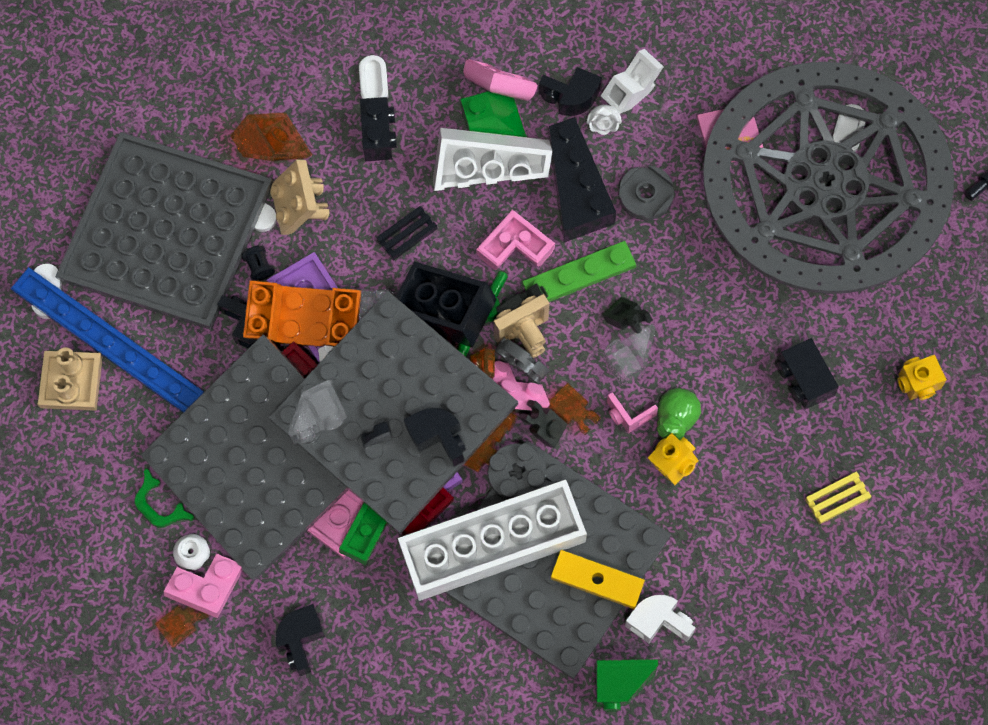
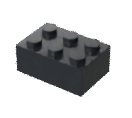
[396,261,497,348]

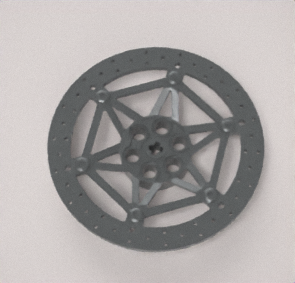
[703,62,954,294]

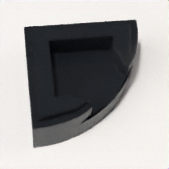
[361,422,392,448]

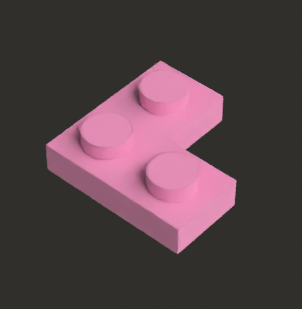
[479,360,550,411]
[164,554,243,618]

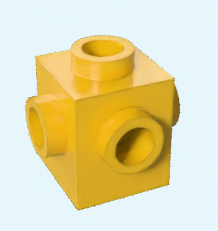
[897,355,946,400]
[648,433,699,485]

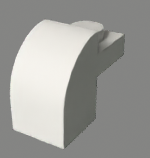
[601,49,663,114]
[625,595,695,643]

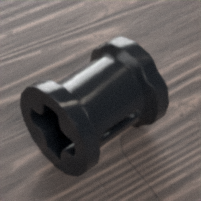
[242,245,275,281]

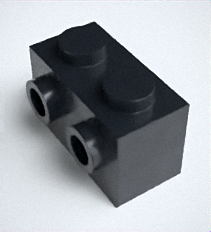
[360,97,397,162]
[777,338,839,410]

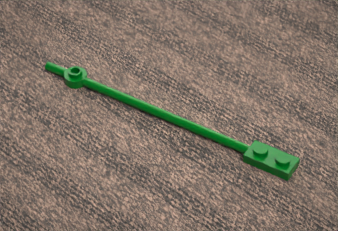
[339,271,508,565]

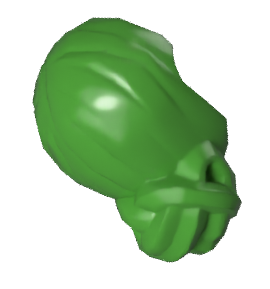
[657,388,701,440]

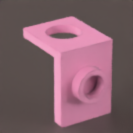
[607,392,658,433]

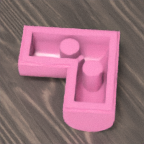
[463,59,538,101]
[476,210,555,270]

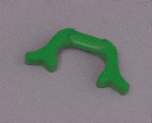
[135,469,194,528]

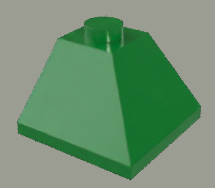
[460,92,526,137]
[595,659,658,712]

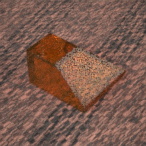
[230,113,313,161]

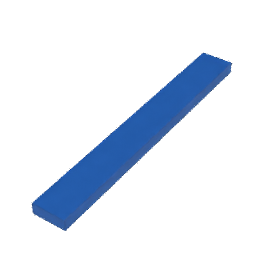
[11,267,204,413]

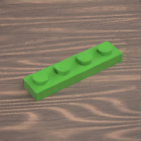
[522,241,636,302]

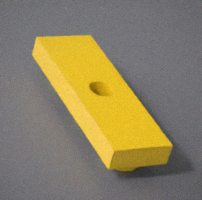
[551,550,645,609]

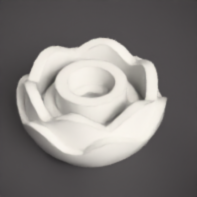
[587,105,622,135]
[173,534,210,570]

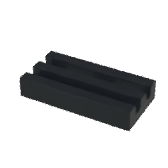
[376,206,438,261]

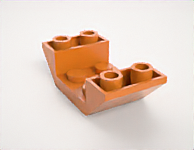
[243,281,362,347]

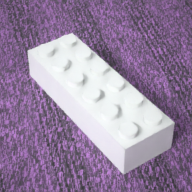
[398,480,587,601]

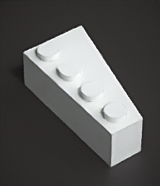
[433,128,552,191]

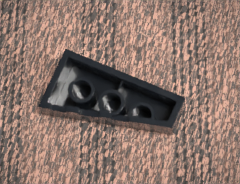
[549,117,616,242]

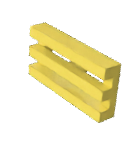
[805,472,871,524]

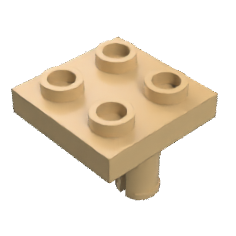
[270,160,329,235]
[494,294,550,358]
[38,347,103,411]

